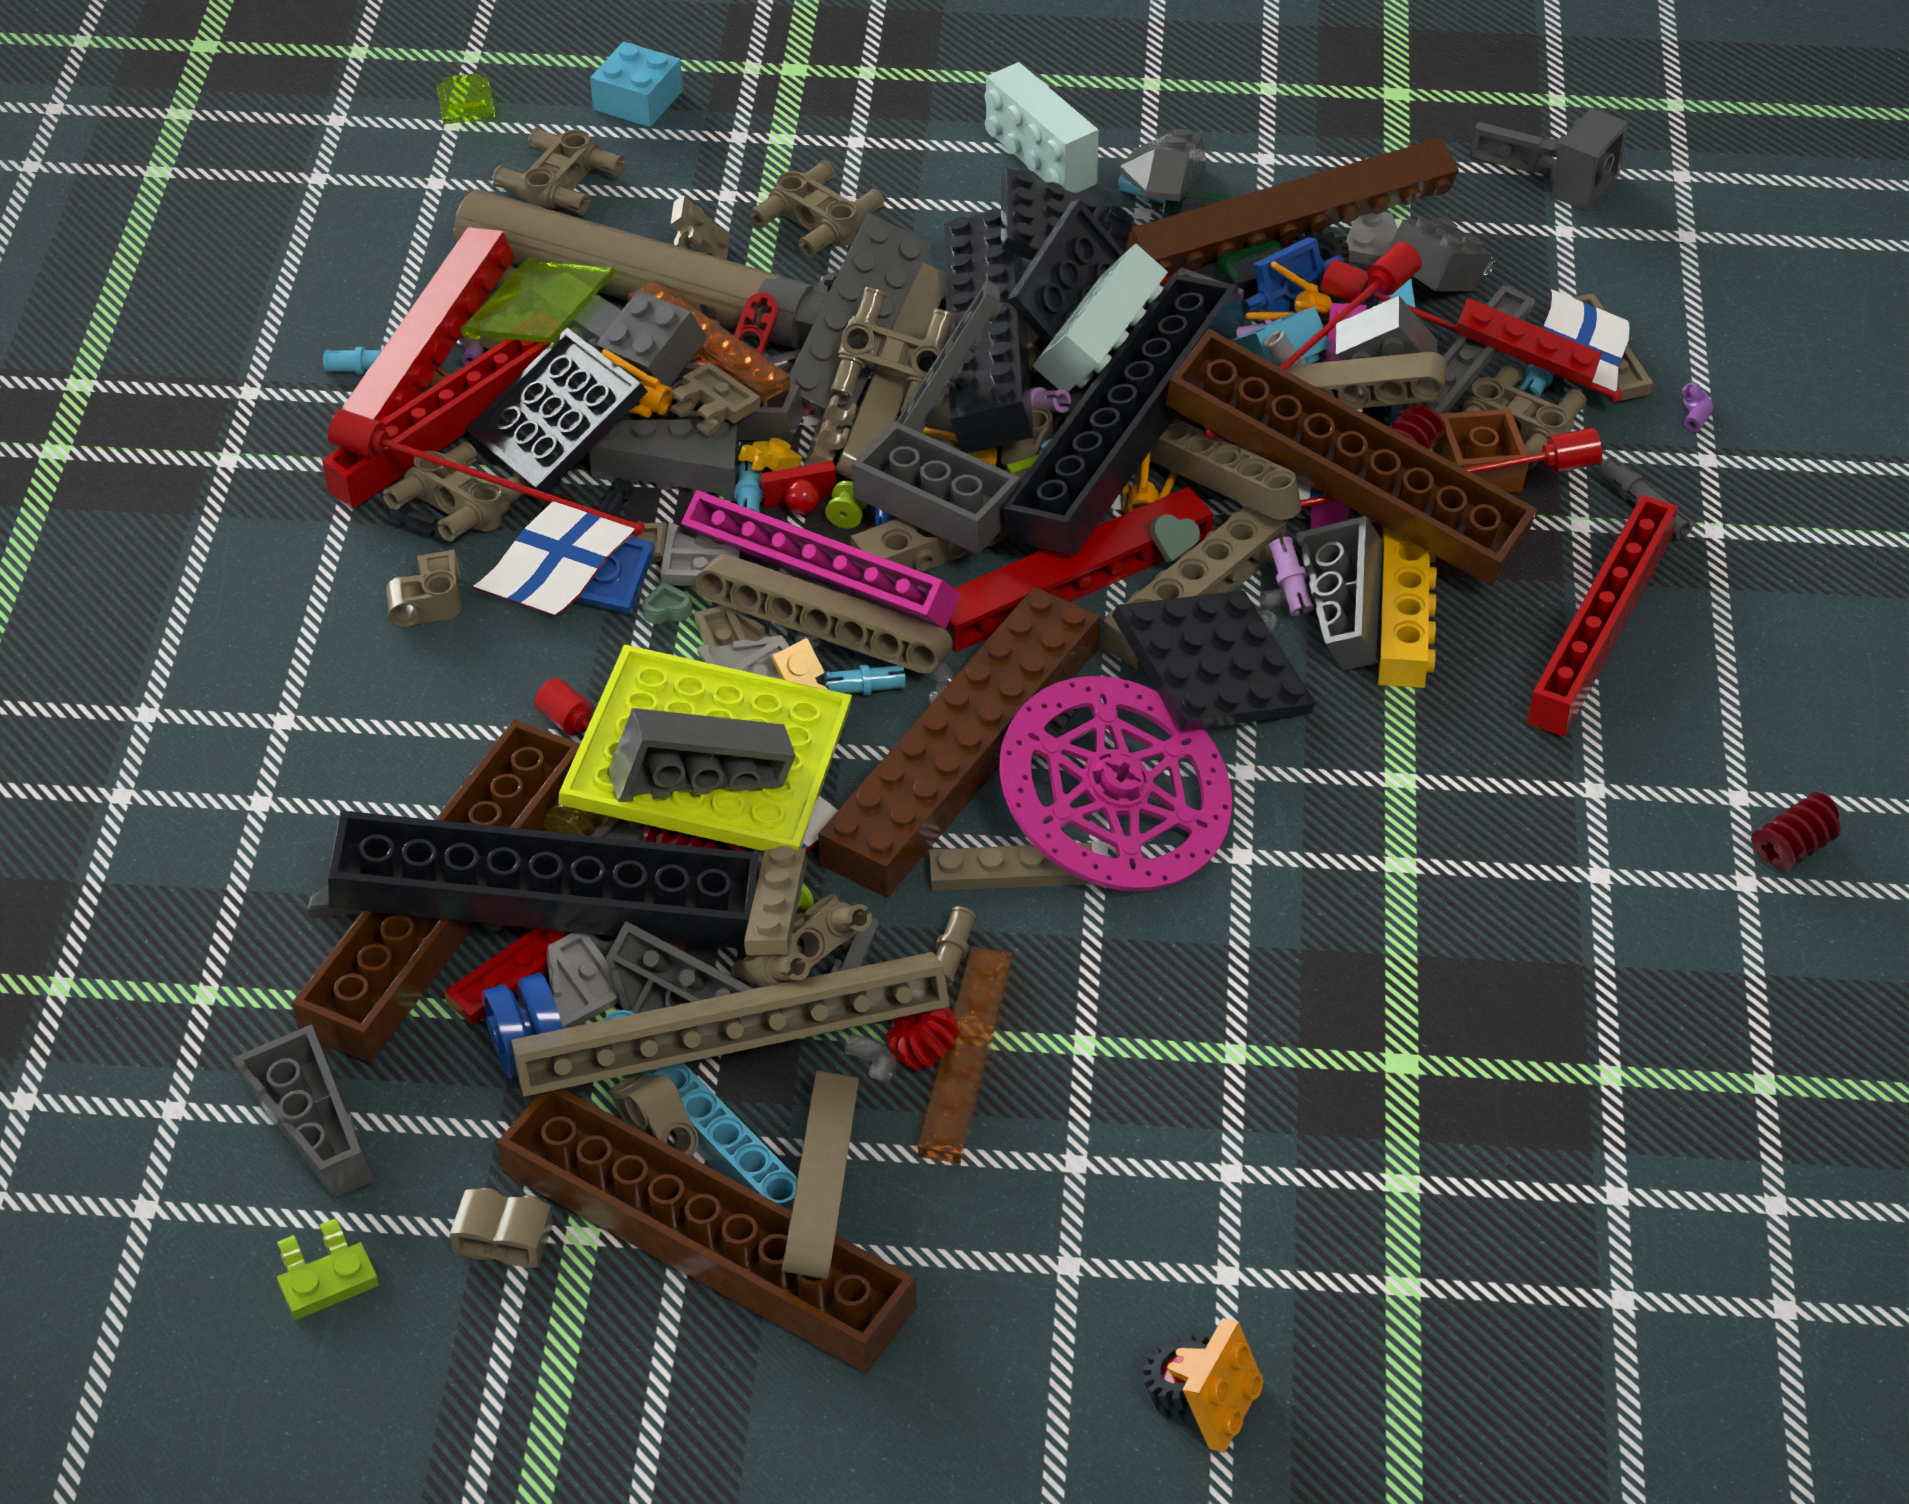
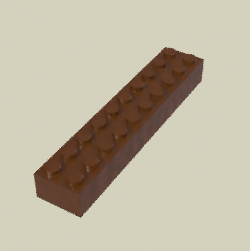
[1166,329,1537,587]
[818,586,1100,898]
[292,719,580,1063]
[497,1089,917,1374]

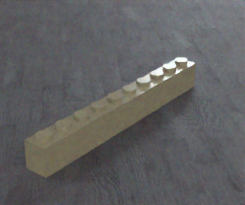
[511,952,950,1097]

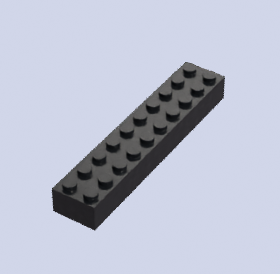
[944,208,1034,453]
[1001,274,1244,556]
[328,810,759,949]

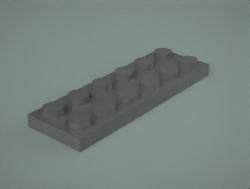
[785,212,932,414]

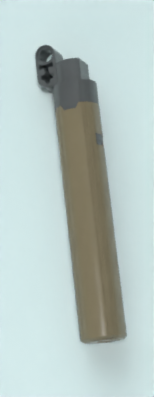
[453,189,838,349]

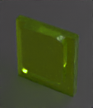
[436,73,496,125]

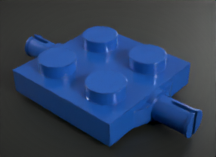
[1241,237,1344,322]

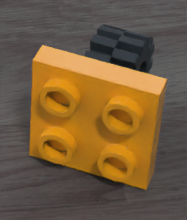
[1143,1318,1264,1453]

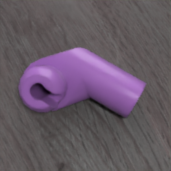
[457,324,486,365]
[1681,382,1713,432]

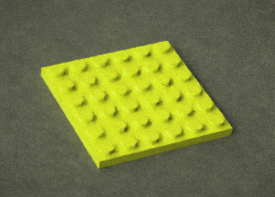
[558,644,852,851]

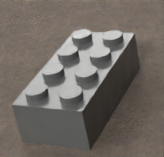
[852,421,1020,555]

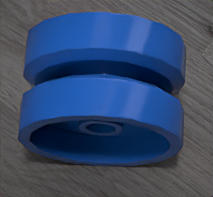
[482,972,563,1079]

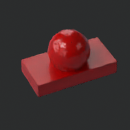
[760,461,836,515]

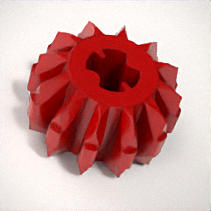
[885,1007,961,1071]

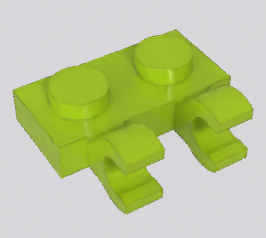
[277,1218,379,1321]

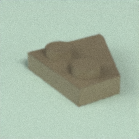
[694,605,769,647]

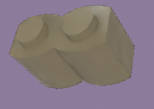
[450,1188,553,1268]

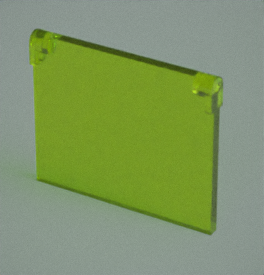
[461,258,615,343]

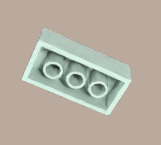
[985,62,1099,193]
[1032,243,1168,392]

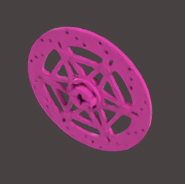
[1000,676,1232,892]

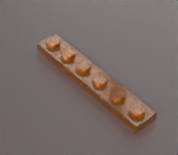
[628,280,791,402]
[918,946,1012,1164]

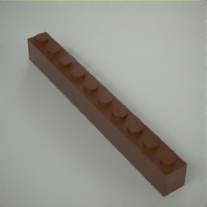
[1126,137,1459,277]

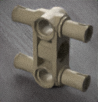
[492,128,625,215]
[749,160,885,258]
[830,287,956,413]
[1463,362,1587,471]
[383,442,531,542]
[731,894,872,989]

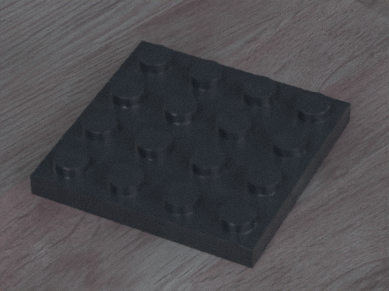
[1001,167,1132,261]
[1007,199,1150,385]
[465,328,648,493]
[1112,591,1316,731]

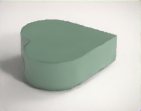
[1149,514,1200,562]
[642,581,693,624]

